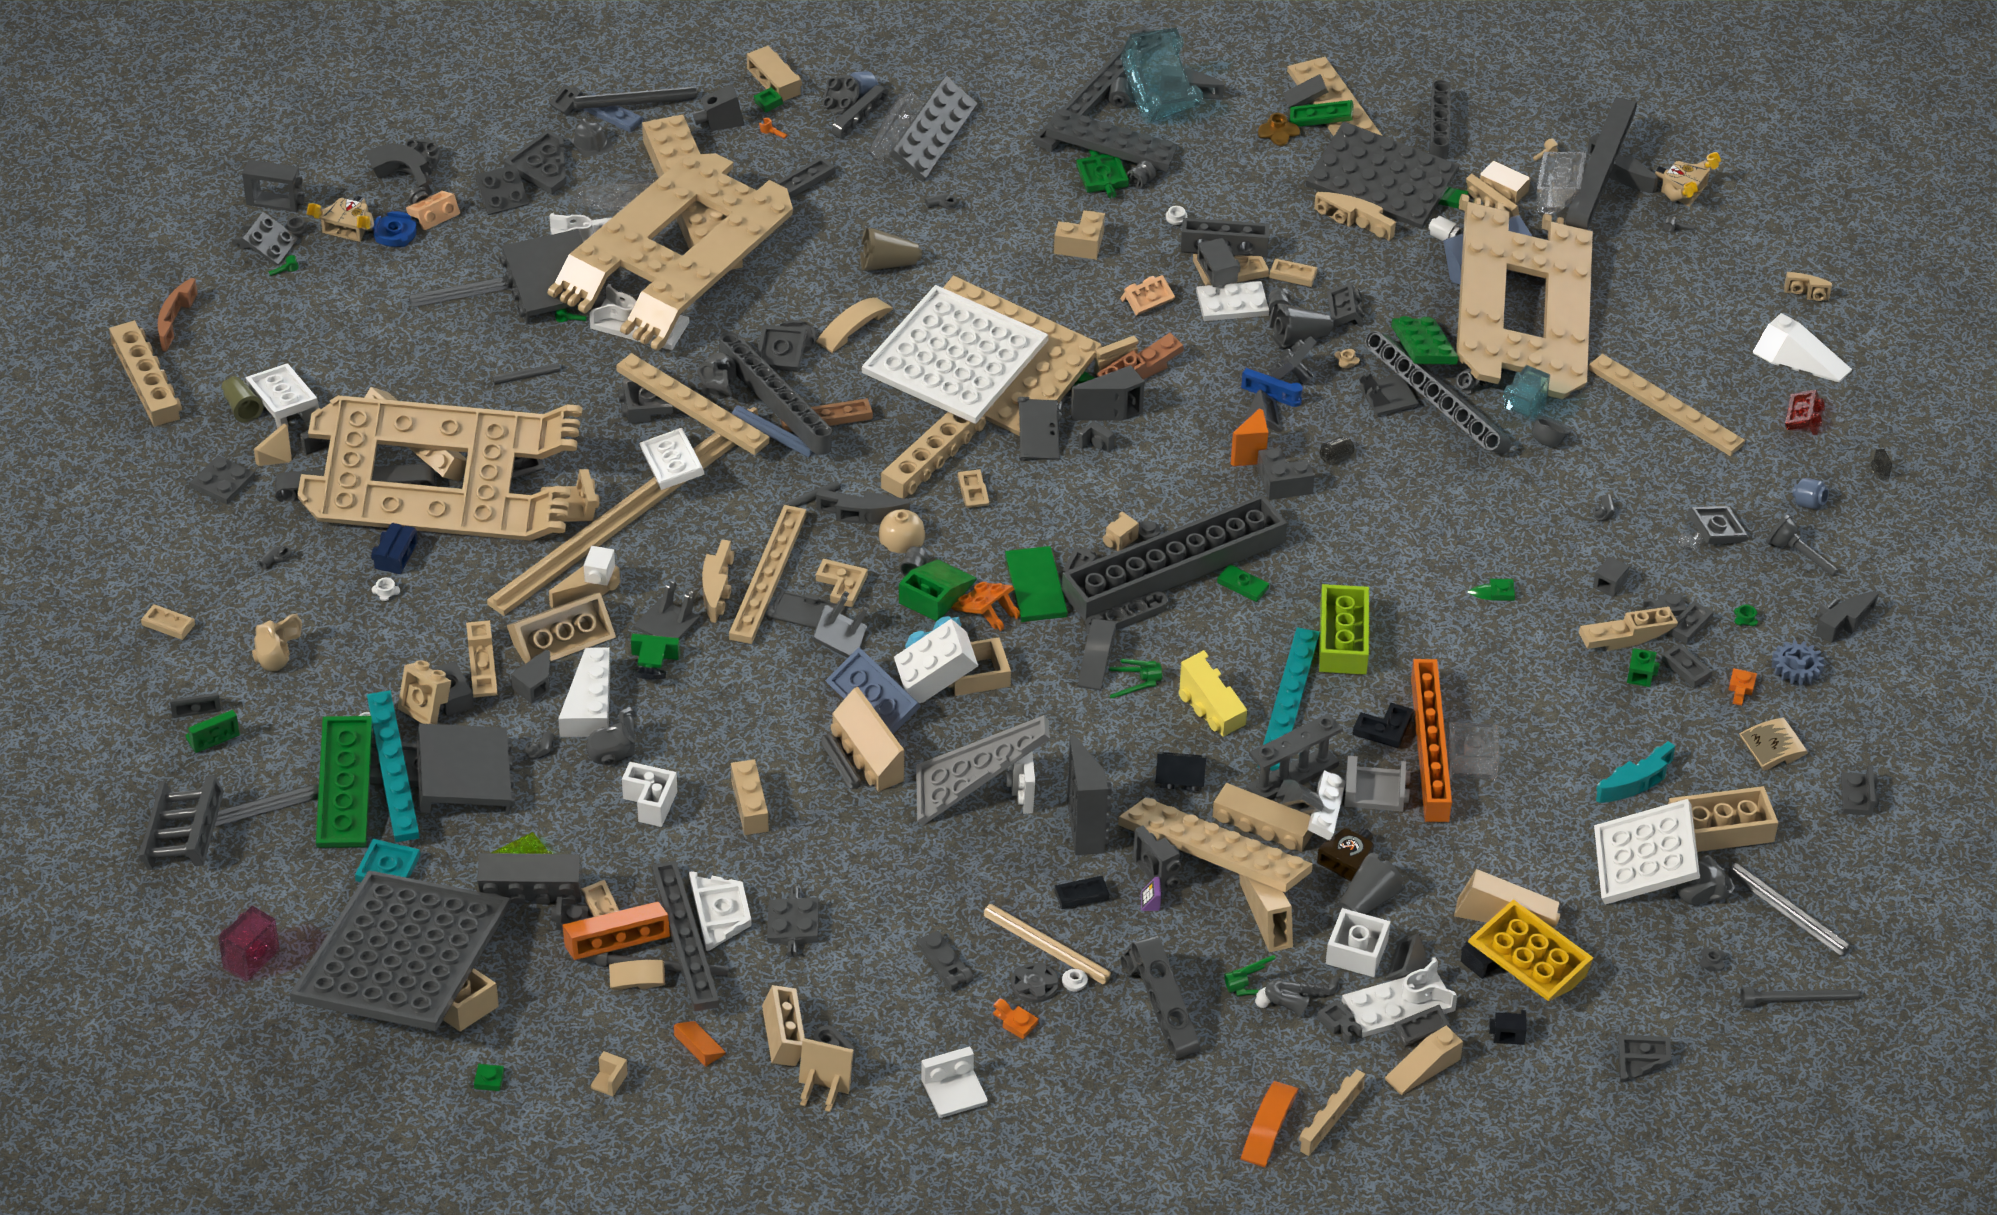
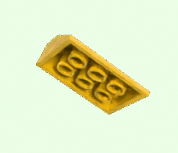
[1468,899,1593,1001]

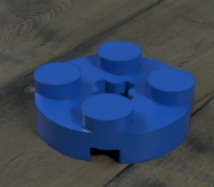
[373,211,417,247]

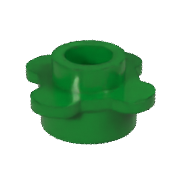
[1734,604,1758,627]

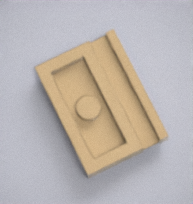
[1094,336,1138,375]

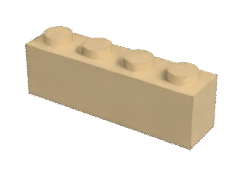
[1212,783,1313,852]

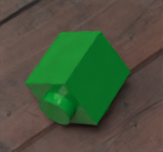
[1627,648,1660,687]

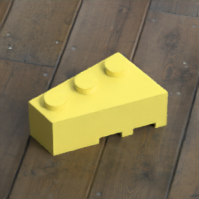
[1179,650,1247,737]

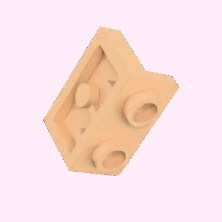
[406,191,460,230]
[1120,275,1175,316]

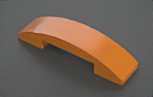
[1241,1081,1299,1167]

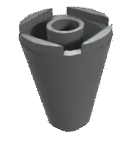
[1269,304,1334,348]
[1338,853,1405,914]

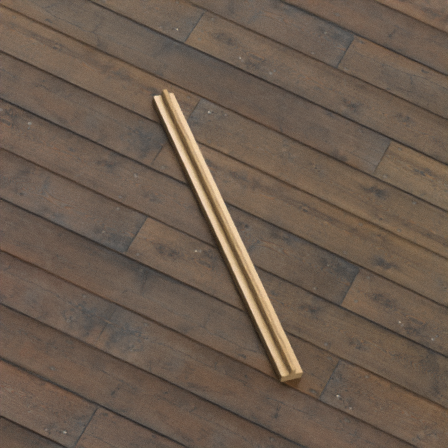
[487,407,759,616]

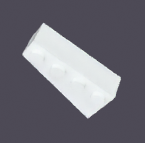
[558,648,610,737]

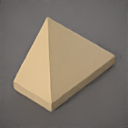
[254,424,292,466]

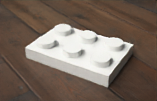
[1196,281,1269,321]

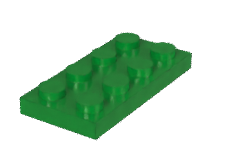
[1391,316,1458,364]

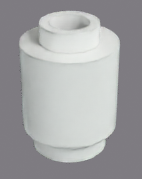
[1429,216,1462,241]

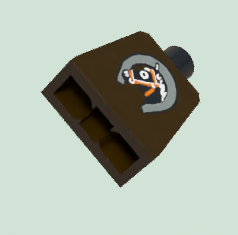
[1317,828,1374,882]

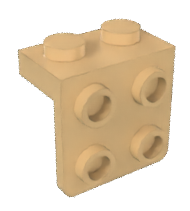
[540,469,599,522]

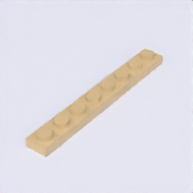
[617,353,769,455]
[1588,354,1745,456]
[729,505,806,644]

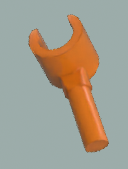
[759,118,788,139]

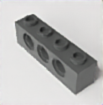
[1181,218,1270,258]

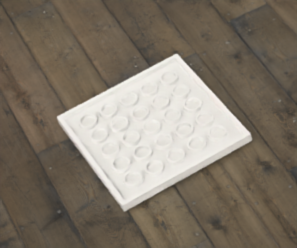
[862,285,1048,424]

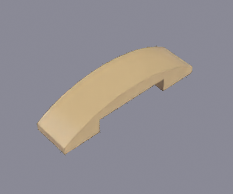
[816,298,893,353]
[466,620,498,698]

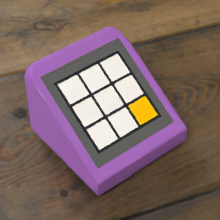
[1141,877,1161,911]

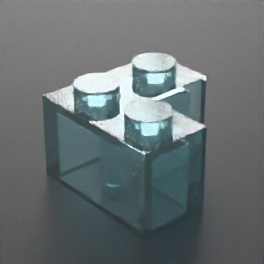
[1503,365,1551,419]

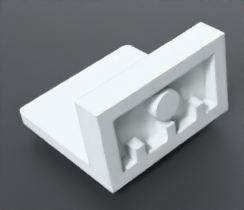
[921,1047,987,1118]

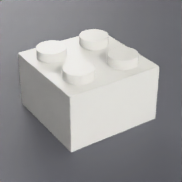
[1326,908,1391,977]

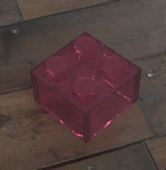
[218,906,280,982]

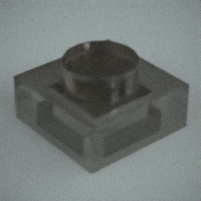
[1871,449,1892,480]

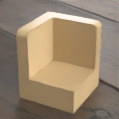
[591,1051,628,1097]

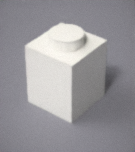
[584,546,615,586]

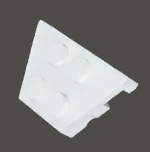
[689,872,751,951]

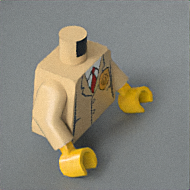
[1655,152,1721,207]
[306,196,374,242]

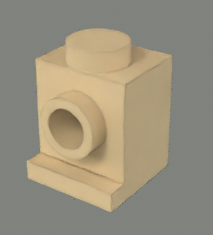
[1103,512,1139,551]

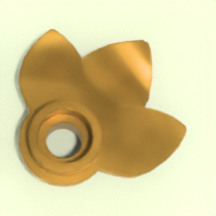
[1258,113,1300,146]

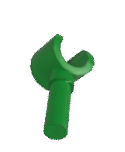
[269,255,299,276]
[555,308,587,322]

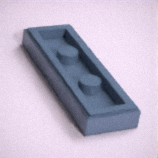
[582,94,643,132]

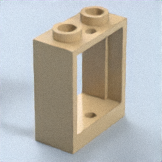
[948,637,1011,696]

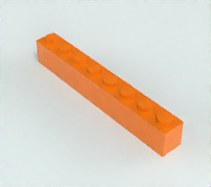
[1411,659,1452,822]

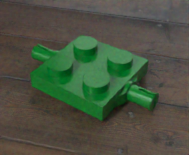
[1076,149,1129,199]

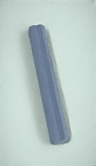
[732,405,813,457]

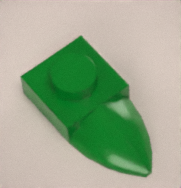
[1467,579,1515,601]

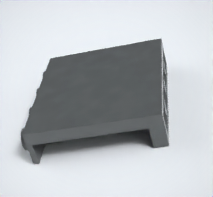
[499,229,603,324]
[416,723,515,815]

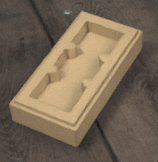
[1269,259,1317,287]
[141,604,195,640]
[581,880,620,917]

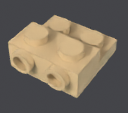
[397,660,451,724]

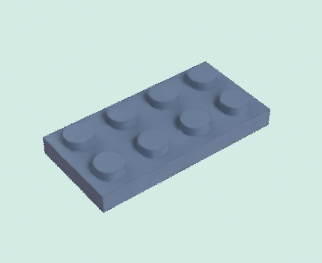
[825,647,921,734]

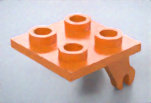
[951,582,1020,631]

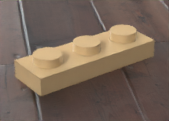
[1466,174,1520,218]

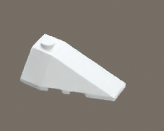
[1753,313,1852,383]

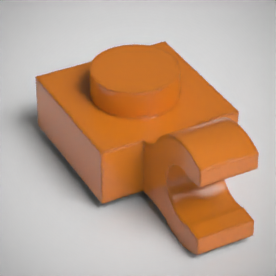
[1728,668,1757,706]
[993,998,1039,1039]

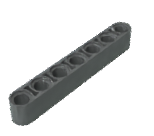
[275,464,435,502]

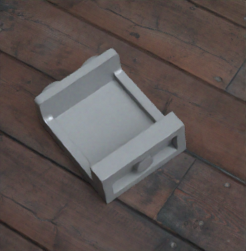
[1344,756,1410,812]

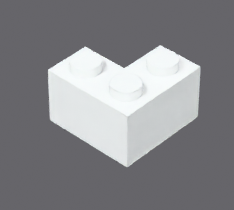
[622,762,677,827]

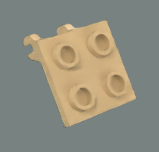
[799,1038,854,1112]

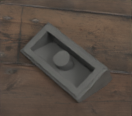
[170,693,221,718]

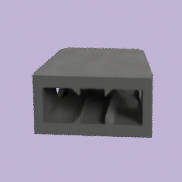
[692,84,745,131]

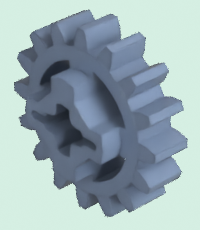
[1771,640,1824,685]

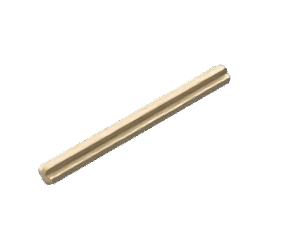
[984,904,1111,985]

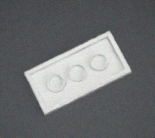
[639,428,705,490]

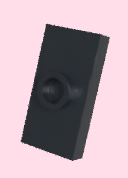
[1054,876,1110,909]

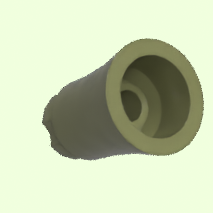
[221,376,263,423]

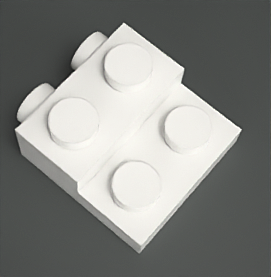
[1006,752,1035,814]

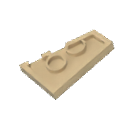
[1193,254,1269,286]

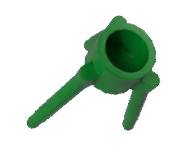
[1109,658,1162,698]
[1224,955,1276,997]

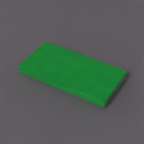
[1005,546,1068,622]

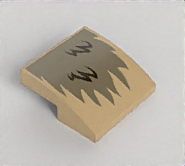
[1739,717,1808,771]

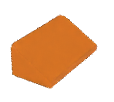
[674,1021,726,1067]

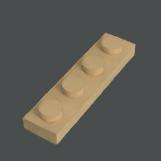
[1299,1069,1365,1156]

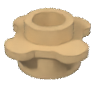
[1334,349,1360,369]

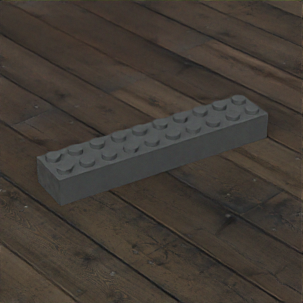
[1062,494,1287,622]

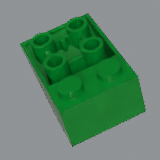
[899,559,977,621]

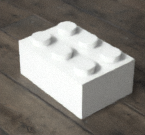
[894,619,978,703]

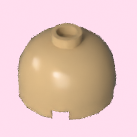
[879,509,925,553]

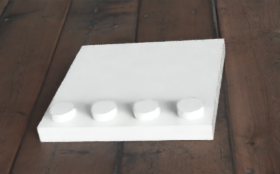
[1594,799,1700,904]

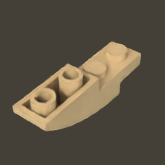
[1314,192,1396,241]
[702,540,734,623]
[1579,607,1678,651]

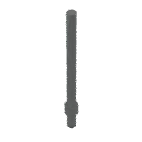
[577,952,729,977]

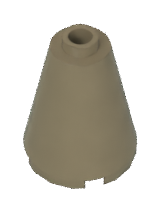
[860,228,922,271]

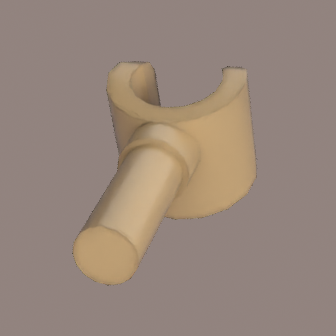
[1533,139,1558,161]

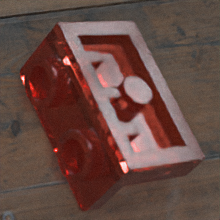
[1785,390,1825,435]

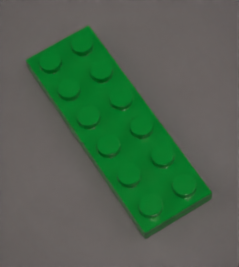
[316,716,373,848]

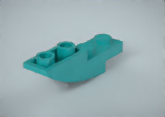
[1596,741,1675,803]

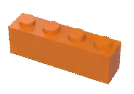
[563,902,670,960]

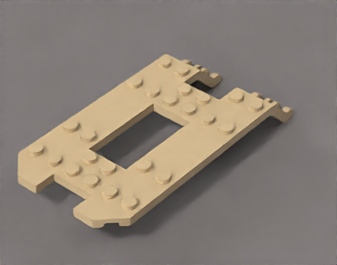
[548,153,793,351]
[1456,194,1593,399]
[298,395,582,541]

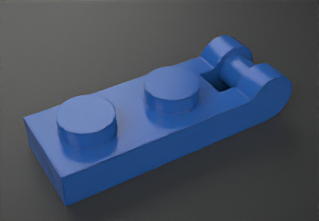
[1241,368,1303,407]

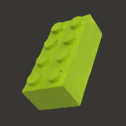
[1319,584,1369,675]

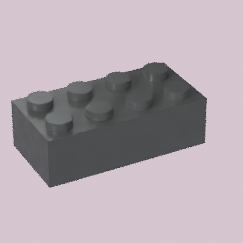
[477,853,583,905]

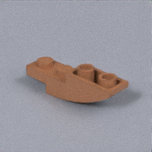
[1097,333,1184,379]

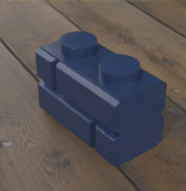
[371,523,418,574]

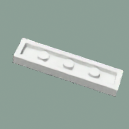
[1307,770,1346,841]

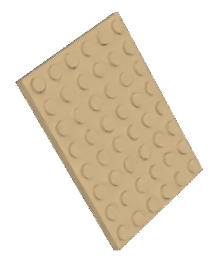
[943,276,1102,436]

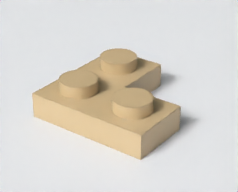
[816,559,868,608]

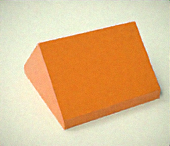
[1230,408,1268,466]

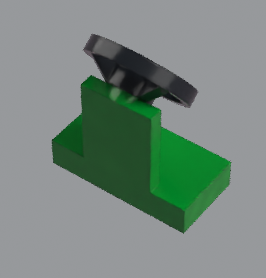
[631,633,680,679]

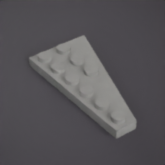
[916,715,1050,825]

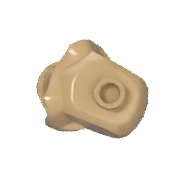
[252,614,302,672]

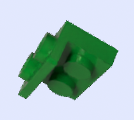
[185,710,240,753]

